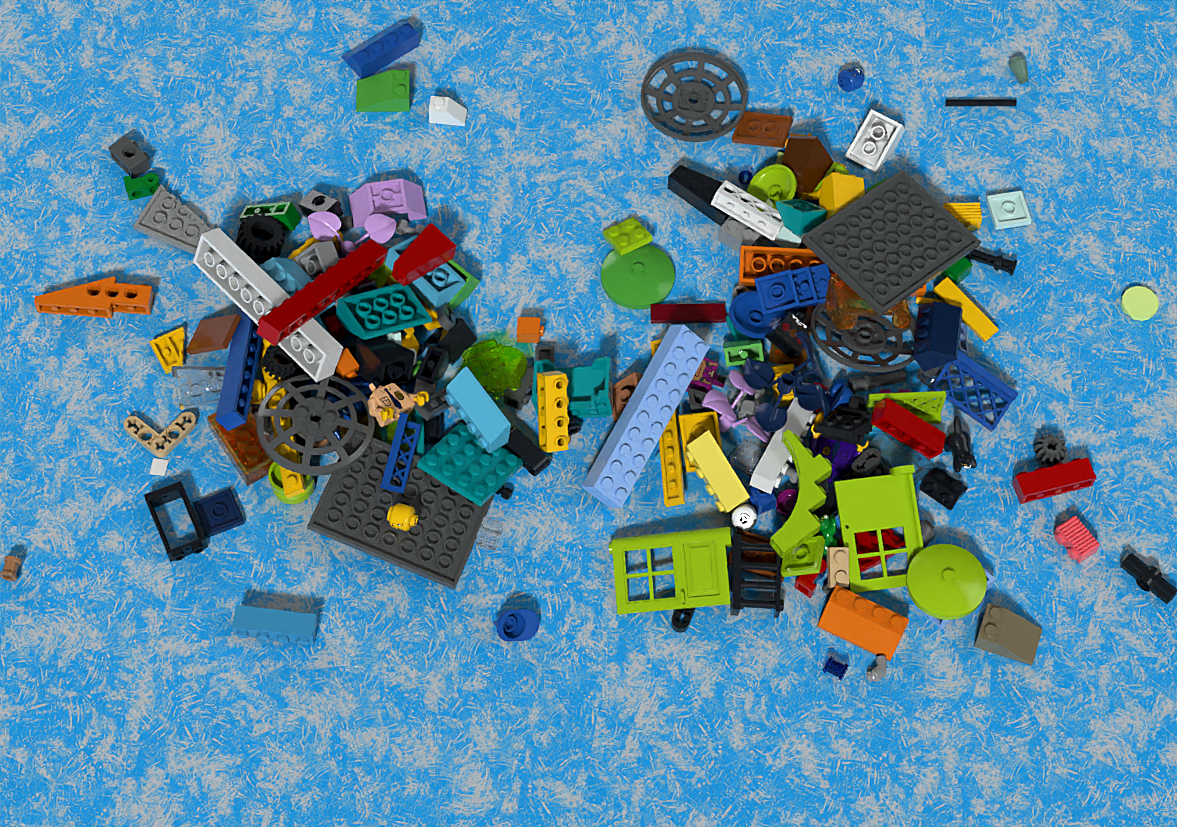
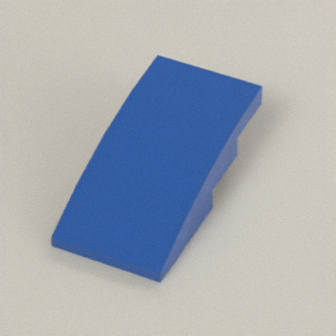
[754,264,837,315]

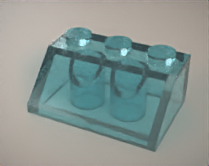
[867,430,936,485]

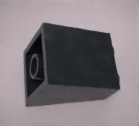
[354,336,415,387]

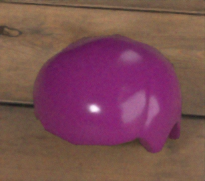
[776,489,798,518]

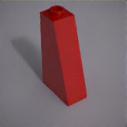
[391,223,457,286]

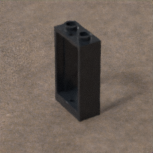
[144,481,208,562]

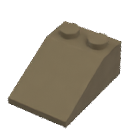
[974,603,1042,666]

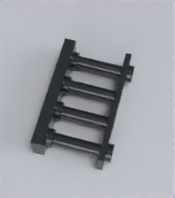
[730,533,784,618]

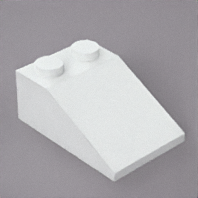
[845,109,905,173]

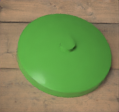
[601,244,675,310]

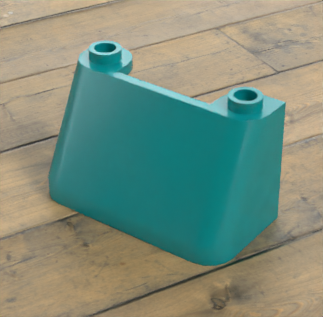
[532,356,613,419]

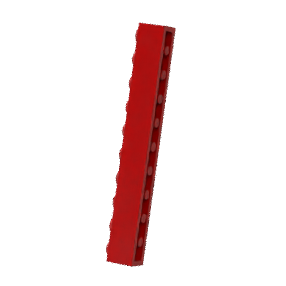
[257,239,388,346]

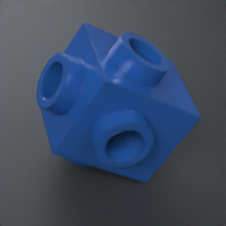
[748,486,777,515]

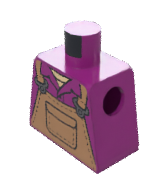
[686,357,727,393]

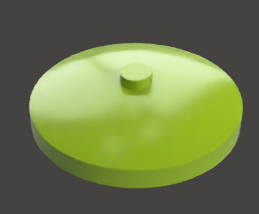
[906,544,987,620]

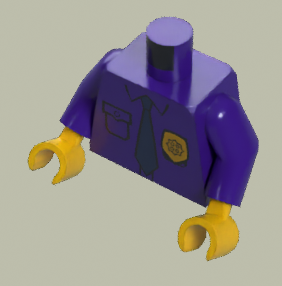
[809,424,869,483]

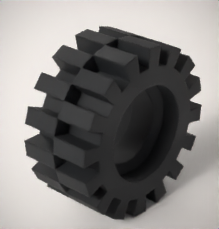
[262,344,298,380]

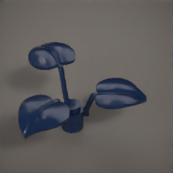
[790,331,831,419]
[743,357,831,432]

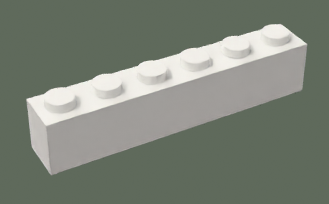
[749,397,817,494]

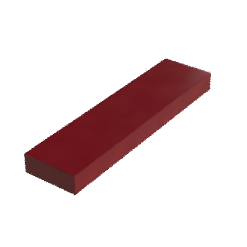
[650,303,726,324]

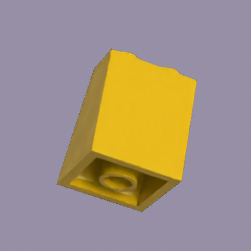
[818,172,865,221]

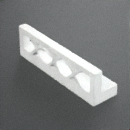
[711,180,784,241]

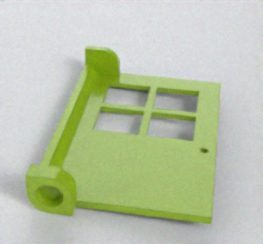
[834,464,924,593]
[609,527,732,615]

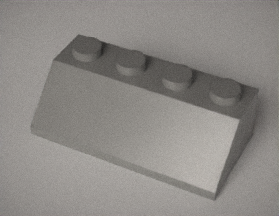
[294,241,352,325]

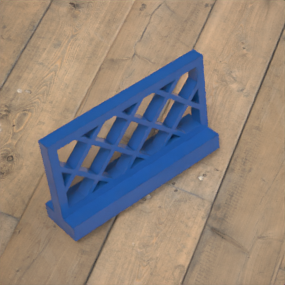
[930,350,1019,432]

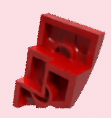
[837,528,906,573]

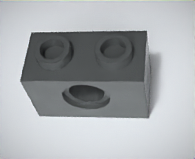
[108,135,150,179]

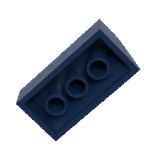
[913,301,963,372]

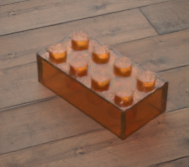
[207,411,275,486]

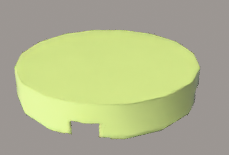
[1121,286,1159,321]

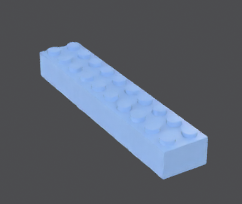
[581,324,710,508]

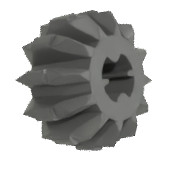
[1033,433,1067,466]

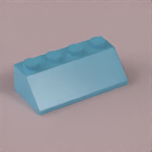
[385,235,466,311]
[259,257,336,318]
[445,366,511,453]

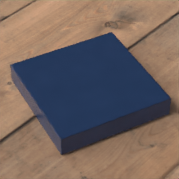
[193,489,245,538]

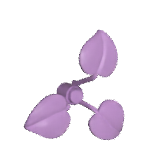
[307,211,396,260]
[702,369,772,445]

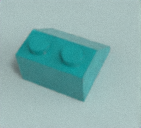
[776,199,828,236]

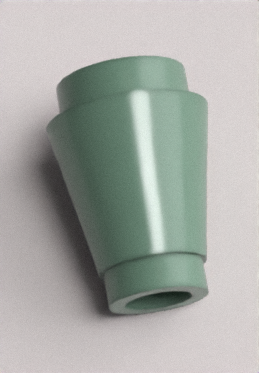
[1009,56,1029,84]

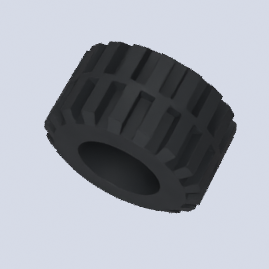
[236,214,285,264]

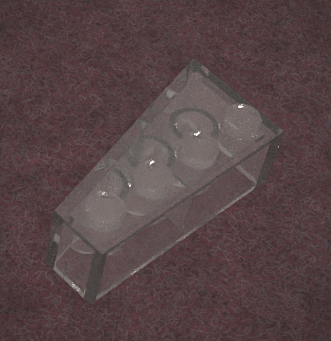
[172,366,226,410]

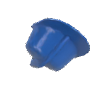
[828,379,853,411]
[493,609,540,642]

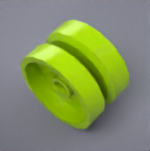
[268,455,315,505]

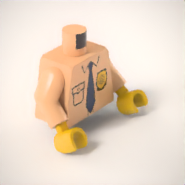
[367,380,429,427]

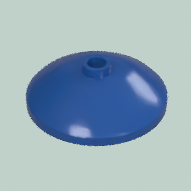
[729,291,785,339]

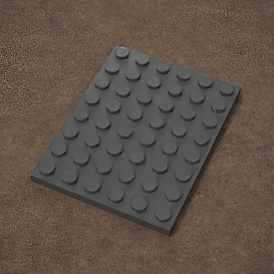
[801,169,981,316]
[307,430,495,590]

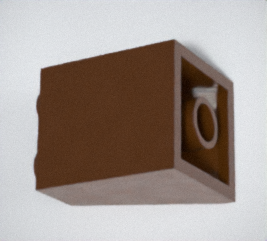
[781,136,834,193]

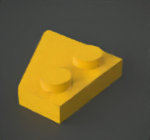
[149,327,185,374]

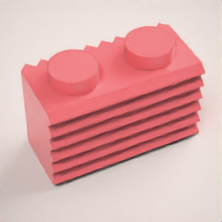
[1054,516,1100,563]

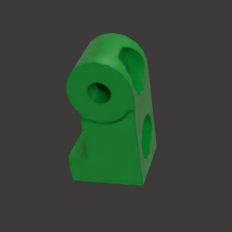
[123,173,160,201]

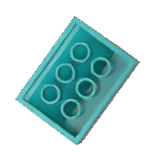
[336,283,432,340]

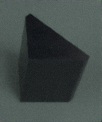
[424,318,477,365]

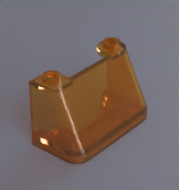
[824,275,911,330]

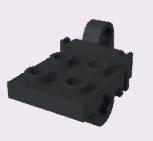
[816,396,873,445]

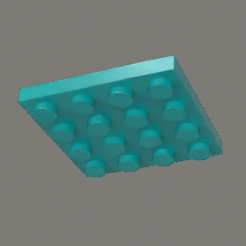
[417,422,524,507]

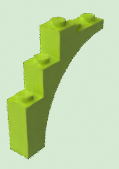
[769,429,832,559]

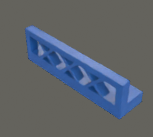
[380,412,421,494]

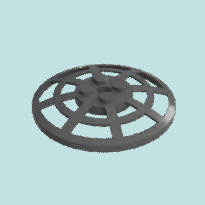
[640,52,747,142]
[810,292,917,373]
[256,374,375,476]

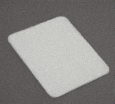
[150,458,168,476]

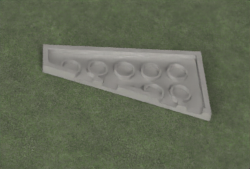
[133,184,213,255]

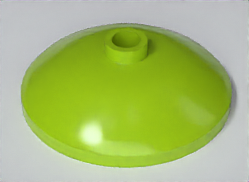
[747,164,797,212]

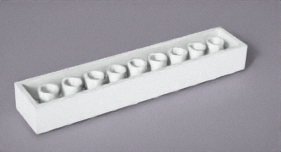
[193,228,343,382]

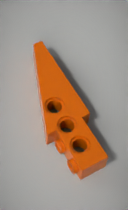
[34,277,154,318]

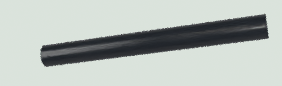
[945,99,1017,107]

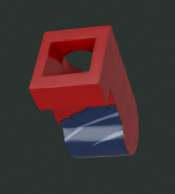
[794,559,827,599]

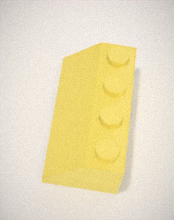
[684,430,750,515]

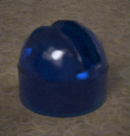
[738,170,753,186]

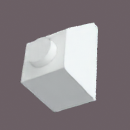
[429,96,467,126]

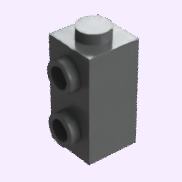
[504,364,534,411]

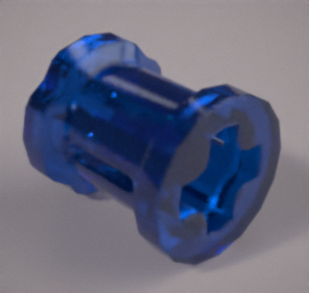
[823,656,849,681]

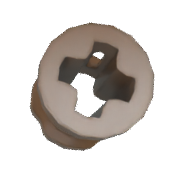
[0,555,22,581]

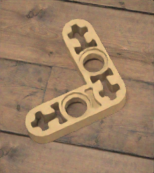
[123,412,197,458]

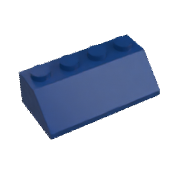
[341,21,419,79]

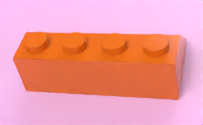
[817,585,910,661]

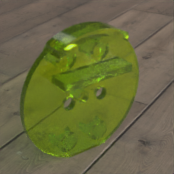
[460,339,528,399]

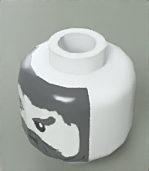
[731,504,757,531]

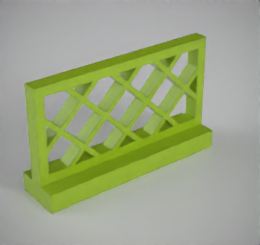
[865,391,947,427]

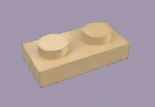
[827,547,849,587]

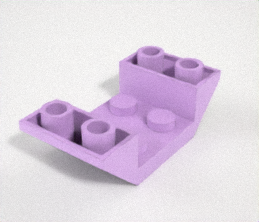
[349,178,427,228]

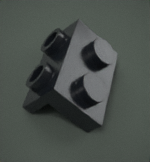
[919,467,968,510]

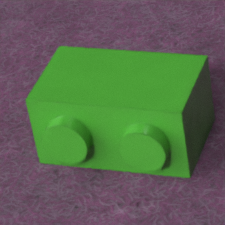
[723,338,764,367]

